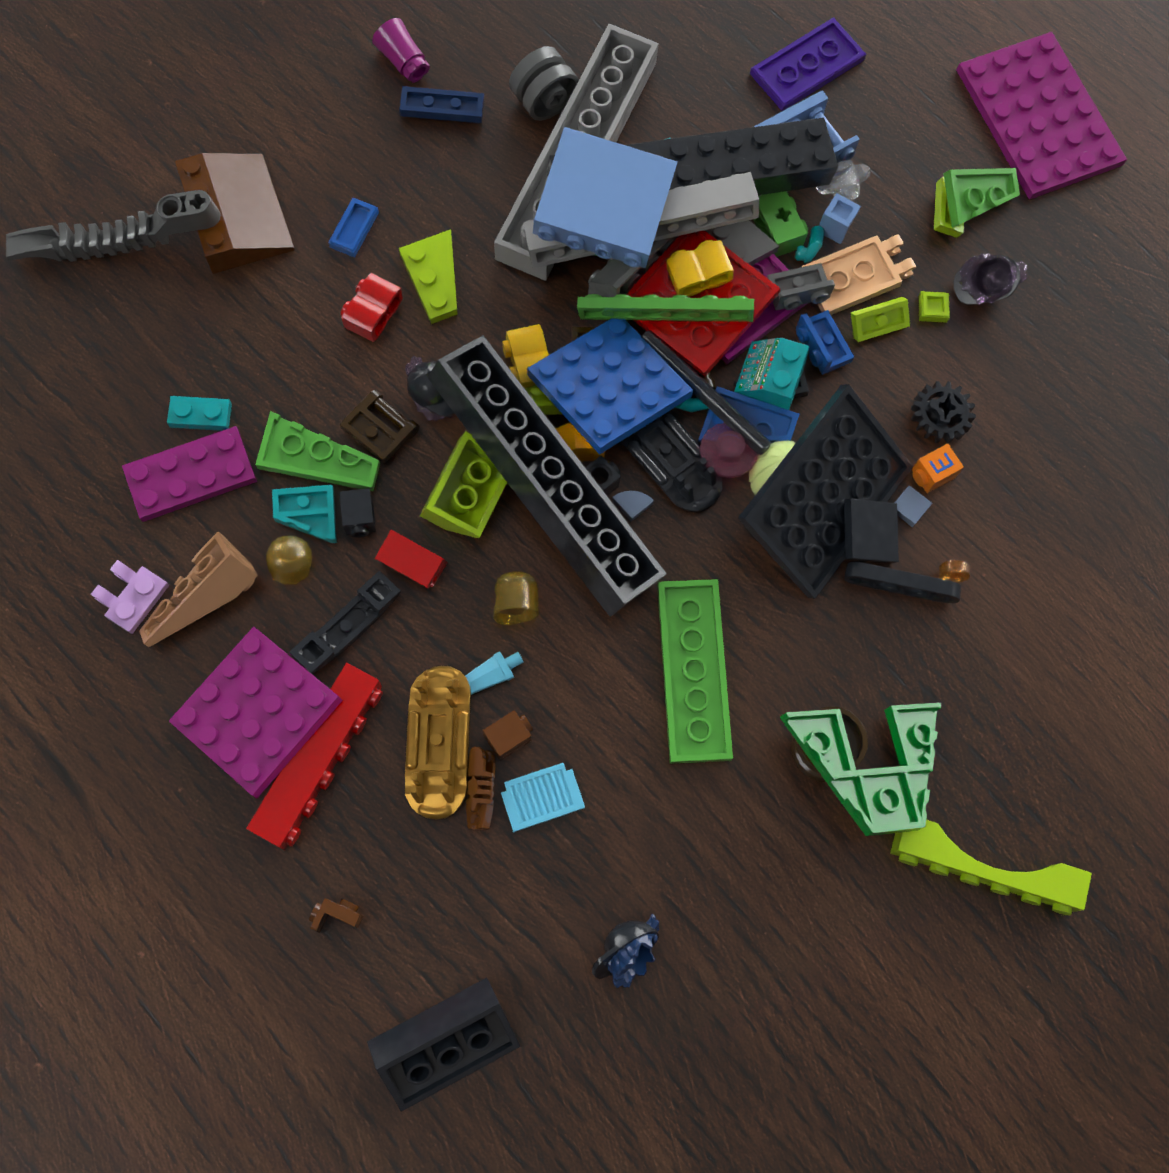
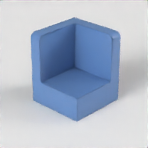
[819,193,861,244]

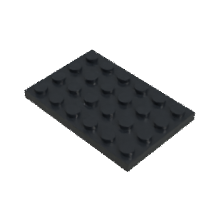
[738,384,913,599]

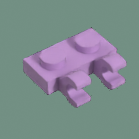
[91,560,169,634]

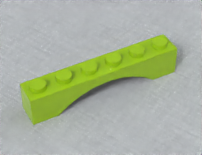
[890,820,1092,916]

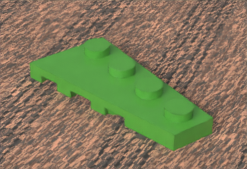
[255,411,380,491]

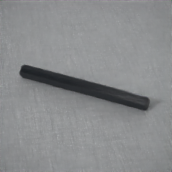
[641,330,771,455]

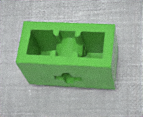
[753,191,808,257]

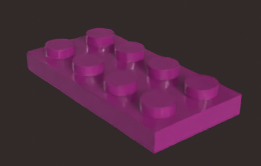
[122,426,257,522]

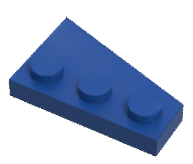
[698,386,799,443]

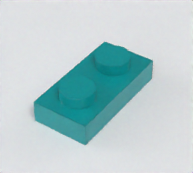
[167,396,232,431]

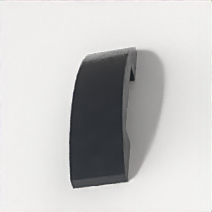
[289,571,401,674]

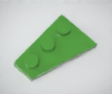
[943,168,1020,228]

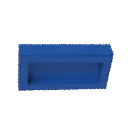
[328,198,379,258]

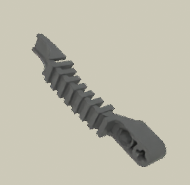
[6,190,221,262]

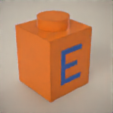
[911,444,964,493]

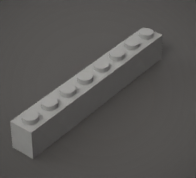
[523,172,759,268]

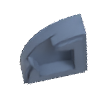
[612,491,654,522]

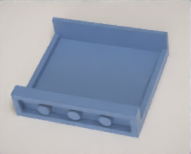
[532,127,677,268]

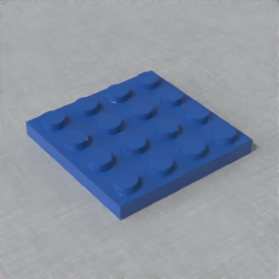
[527,319,693,455]

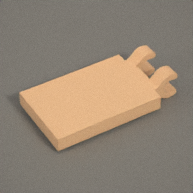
[802,234,916,315]

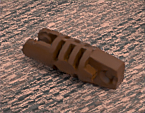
[466,746,496,830]

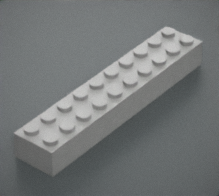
[494,24,659,281]

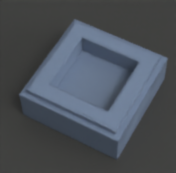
[895,485,932,527]

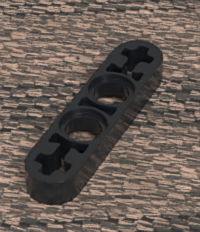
[844,562,962,604]

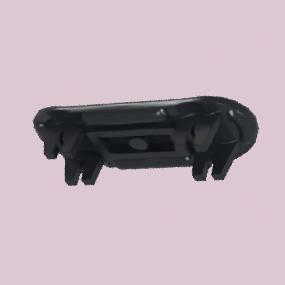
[621,411,723,512]

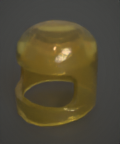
[493,571,539,626]

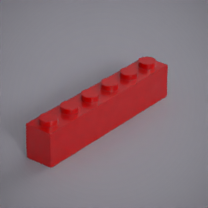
[246,662,383,851]

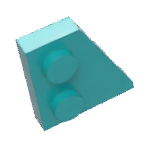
[272,485,337,543]

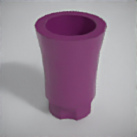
[372,18,430,83]

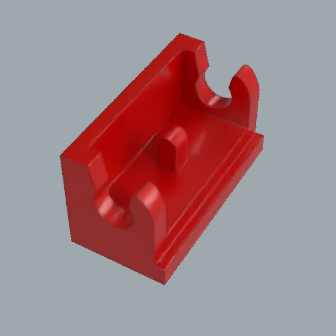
[375,530,448,588]

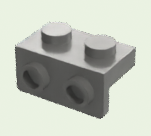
[767,263,835,310]

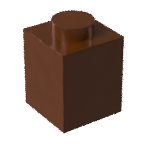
[483,710,533,761]

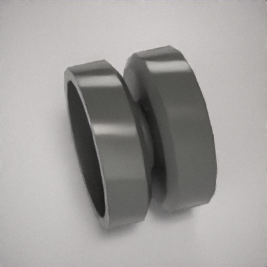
[509,46,579,121]

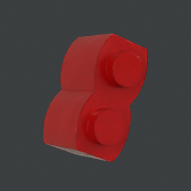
[341,273,403,342]

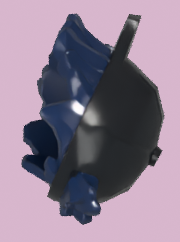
[592,914,659,988]

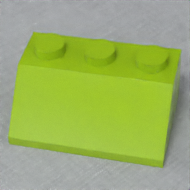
[420,431,507,538]

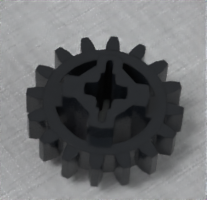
[910,381,976,444]

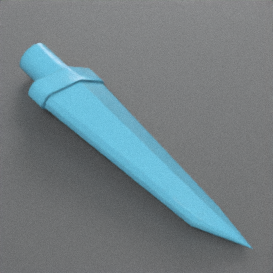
[465,651,523,695]

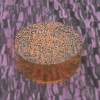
[939,560,970,583]

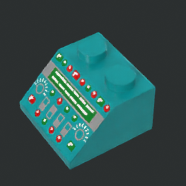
[734,338,809,410]

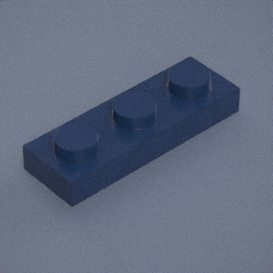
[399,86,484,123]

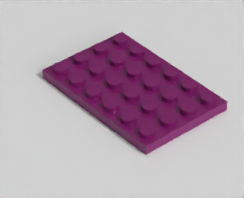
[956,32,1127,200]

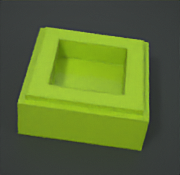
[918,291,950,323]

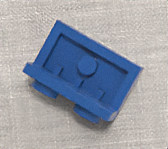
[796,310,854,375]

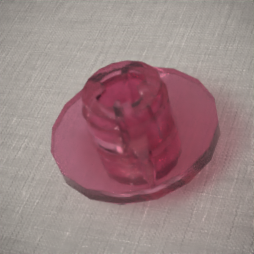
[699,423,758,478]

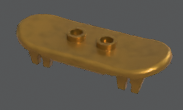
[405,666,471,820]

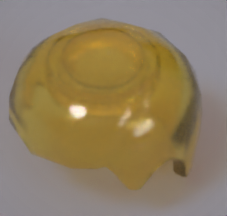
[266,535,313,584]

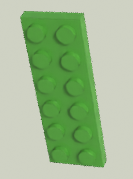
[657,579,733,764]

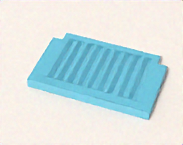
[501,763,585,832]

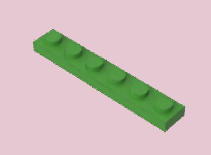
[577,294,754,322]

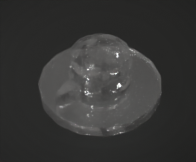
[816,160,871,200]

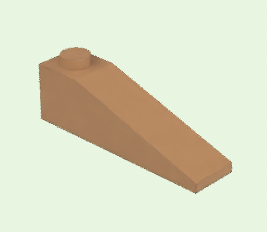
[139,532,258,647]

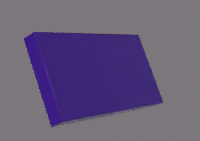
[750,17,867,111]

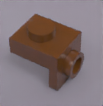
[309,898,364,933]

